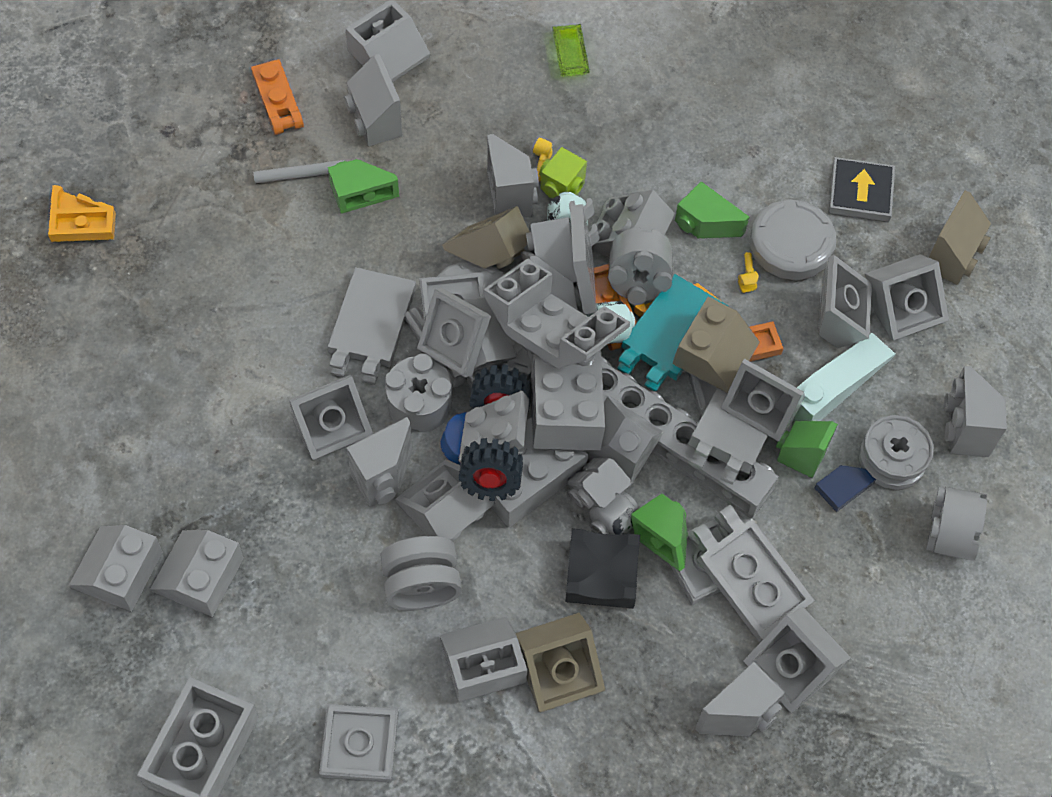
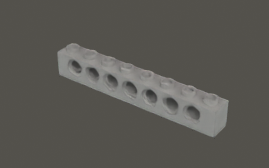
[601,357,779,519]

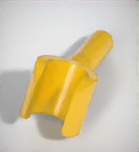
[533,137,553,181]
[738,252,759,293]

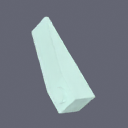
[793,333,895,422]

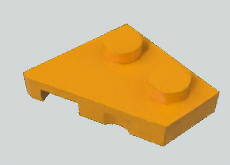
[48,185,116,242]

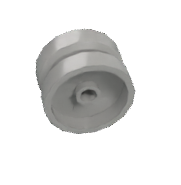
[380,536,462,610]

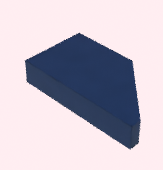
[814,465,876,512]

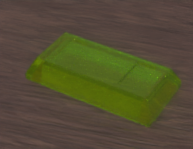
[552,24,590,77]

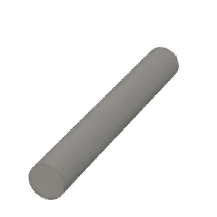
[253,160,345,184]

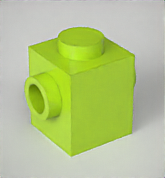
[539,147,587,198]

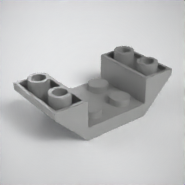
[483,259,630,368]

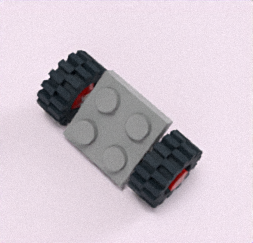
[458,365,531,501]

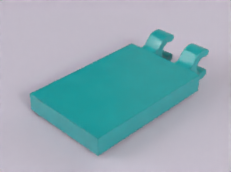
[617,274,729,392]

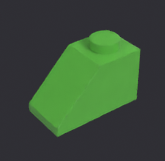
[328,159,399,214]
[675,181,749,239]
[776,421,838,478]
[631,493,688,571]

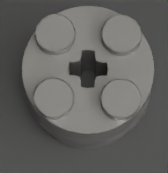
[608,228,673,305]
[385,354,452,432]
[926,486,987,561]

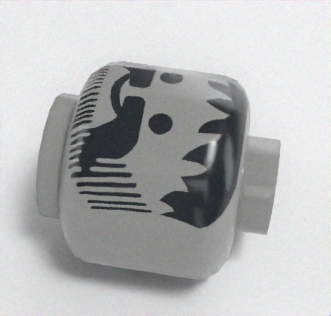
[589,491,639,535]

